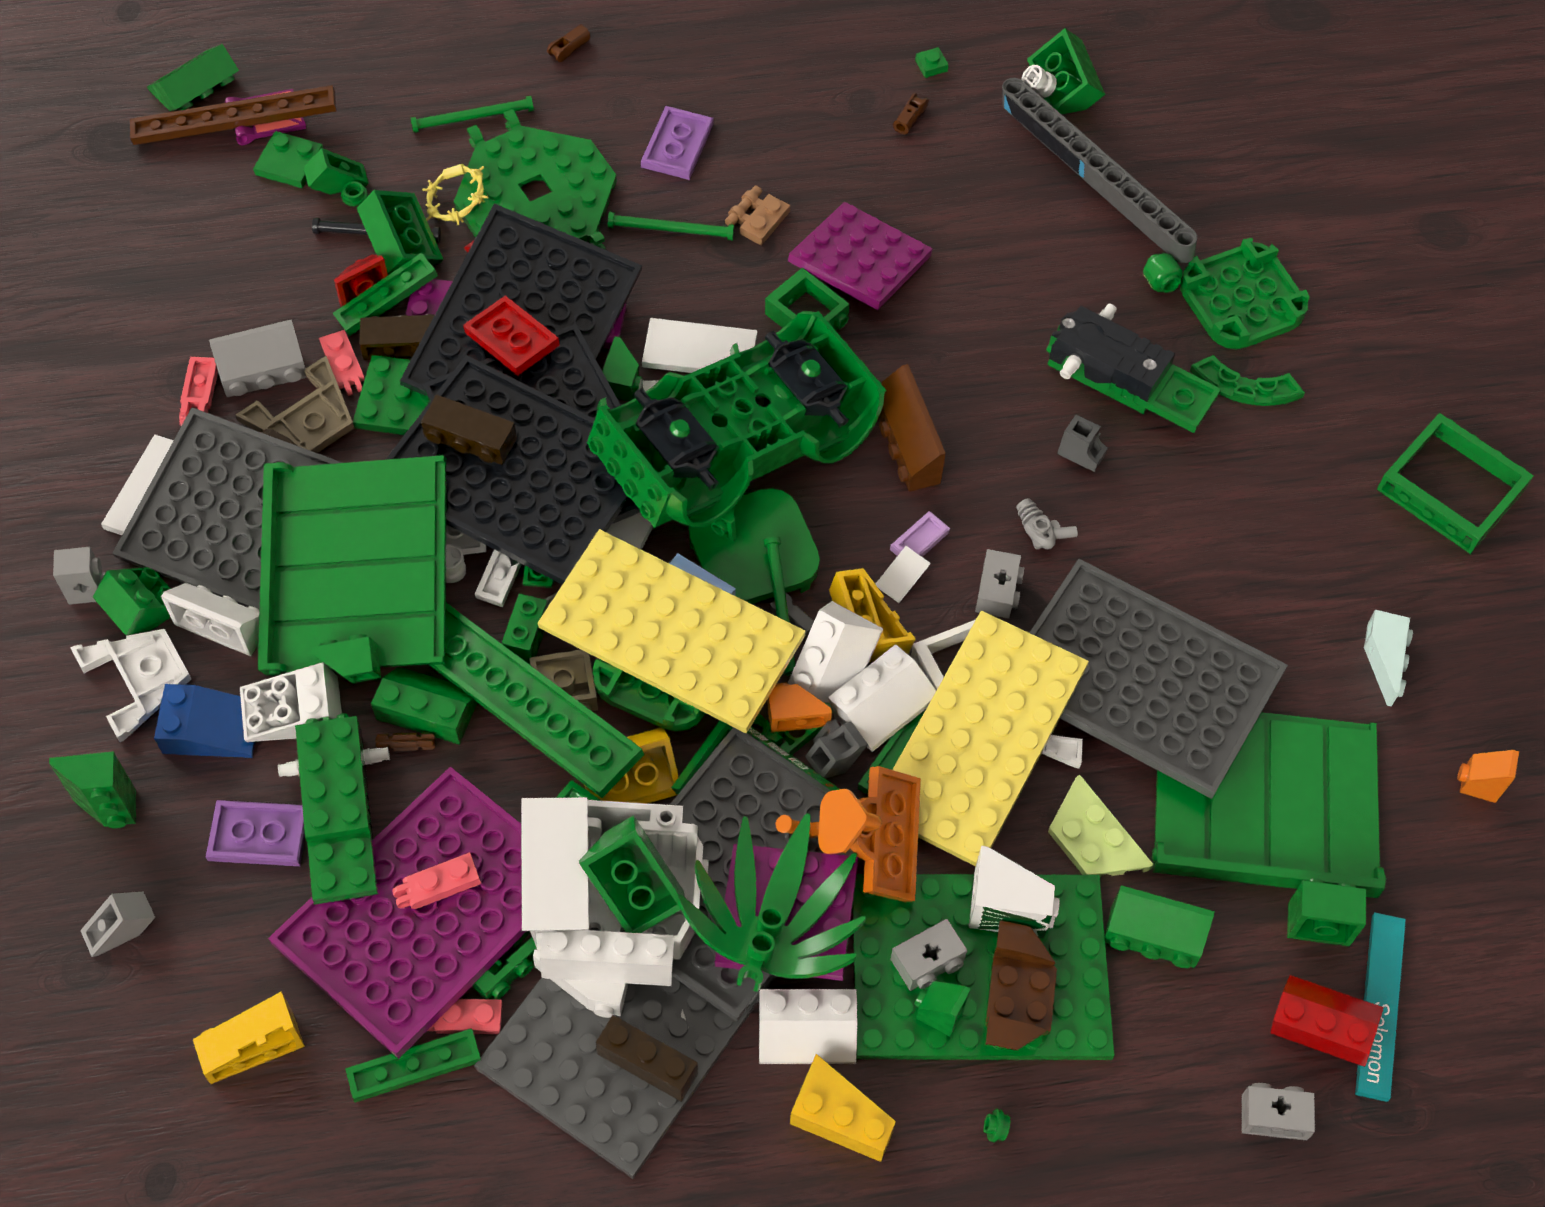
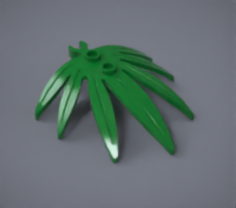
[677,813,866,992]

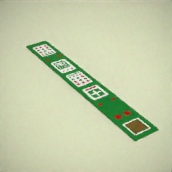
[748,727,839,791]

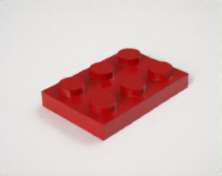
[463,296,560,376]

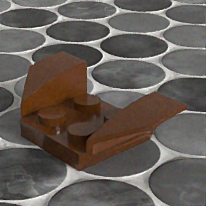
[985,921,1057,1050]

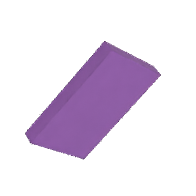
[641,106,714,180]
[206,800,305,866]

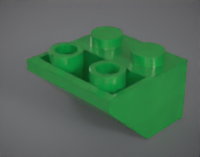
[93,567,172,636]

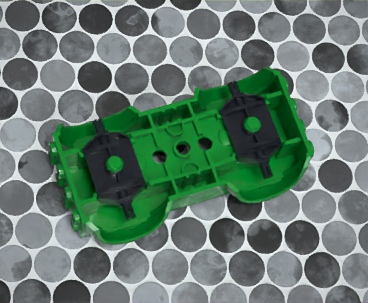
[587,311,886,528]

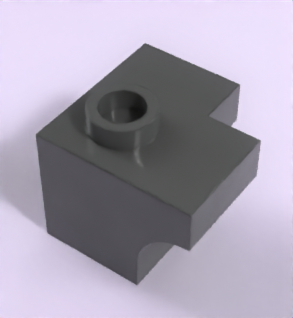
[1057,415,1108,472]
[805,720,868,779]

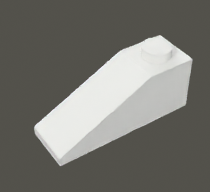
[533,950,629,1018]

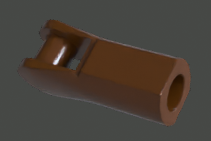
[547,24,591,62]
[893,93,929,135]

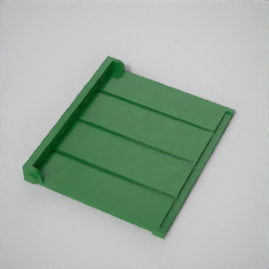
[258,455,446,676]
[1152,712,1386,898]

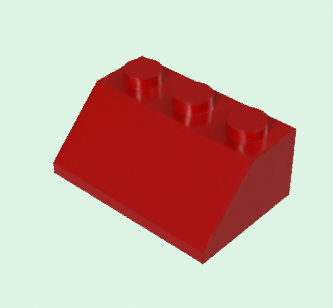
[1271,975,1384,1067]

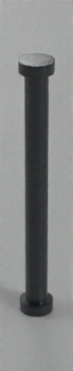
[312,218,441,243]

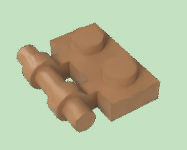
[725,186,790,246]

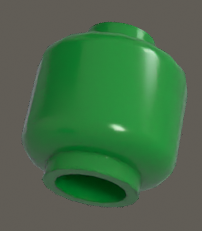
[1143,253,1183,293]

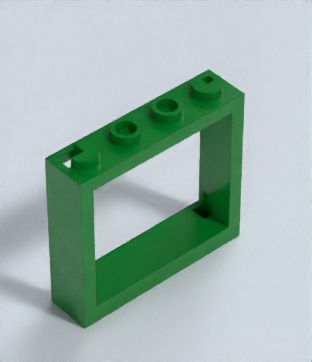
[1377,413,1534,554]

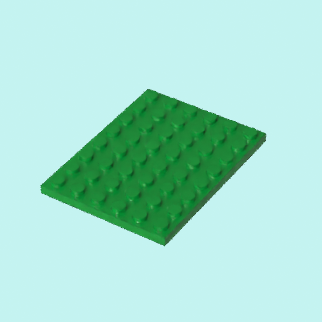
[852,874,1114,1060]

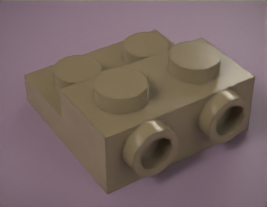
[529,650,598,711]

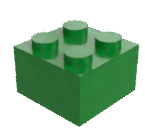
[1287,879,1366,947]

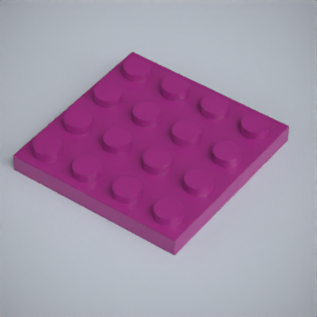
[788,202,933,310]
[714,844,859,981]

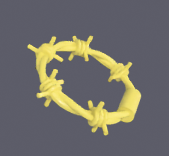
[422,164,488,225]

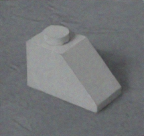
[80,891,155,957]

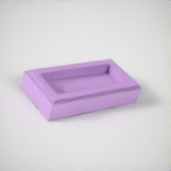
[890,511,950,557]

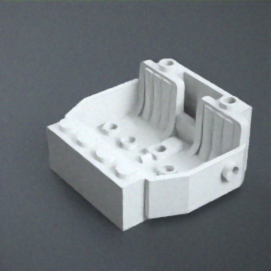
[530,800,709,986]

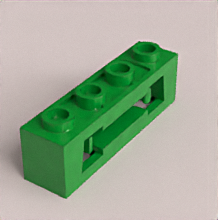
[472,931,537,999]

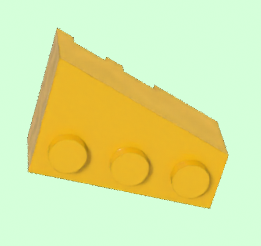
[829,568,916,662]
[193,991,305,1084]
[790,1054,896,1162]

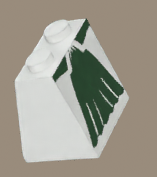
[969,846,1059,938]

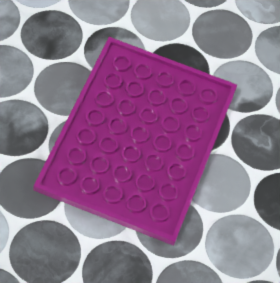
[268,767,526,1059]

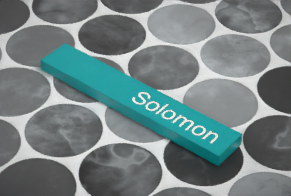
[1355,912,1406,1102]

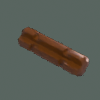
[375,732,436,751]

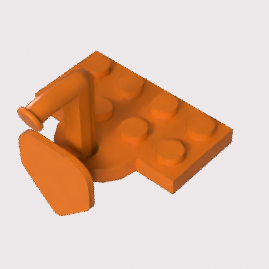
[775,766,921,902]

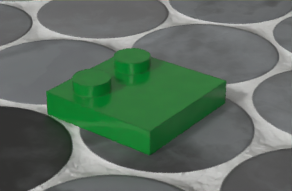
[253,131,323,188]

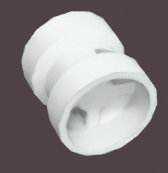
[1021,65,1057,98]
[446,544,466,583]

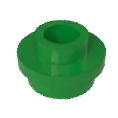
[341,181,368,206]
[983,1109,1011,1143]

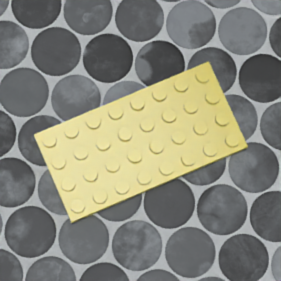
[538,529,805,734]
[893,611,1089,866]

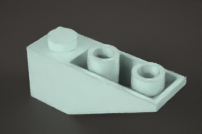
[1364,610,1413,706]

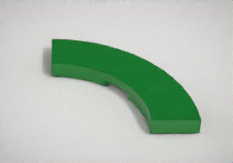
[1190,355,1305,406]

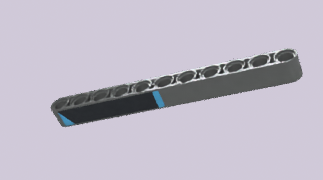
[1002,78,1197,263]

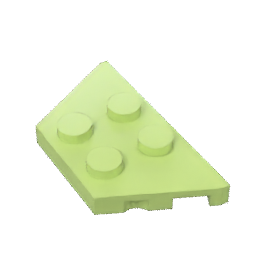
[1048,775,1154,877]

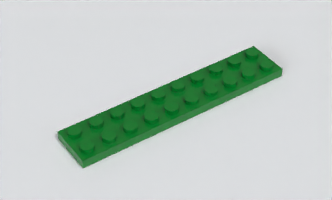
[428,603,645,798]

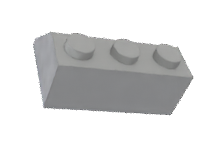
[209,319,307,398]

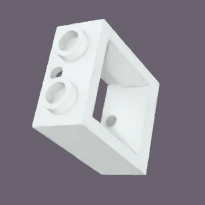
[911,620,975,691]

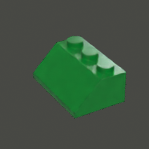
[1027,28,1105,114]
[147,44,239,111]
[357,190,444,275]
[371,667,477,745]
[49,751,136,829]
[579,815,685,933]
[1104,885,1215,968]

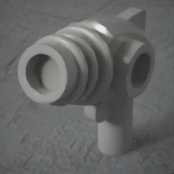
[1016,498,1078,549]

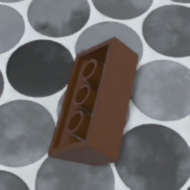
[879,364,946,492]

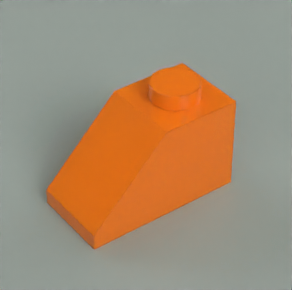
[767,683,832,732]
[1457,750,1519,803]

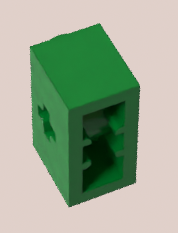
[501,594,548,665]

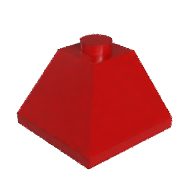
[334,254,388,307]

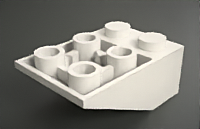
[240,662,342,742]

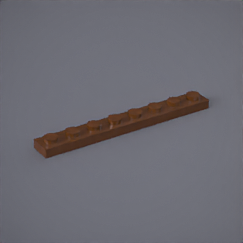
[130,85,337,145]

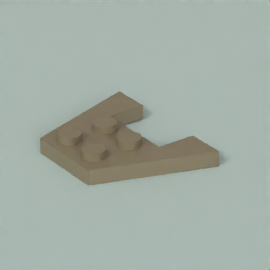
[235,356,354,453]

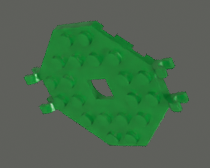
[454,109,617,250]

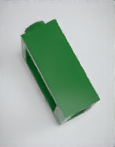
[765,268,849,331]

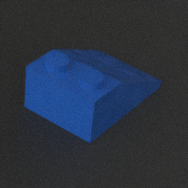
[154,684,255,758]

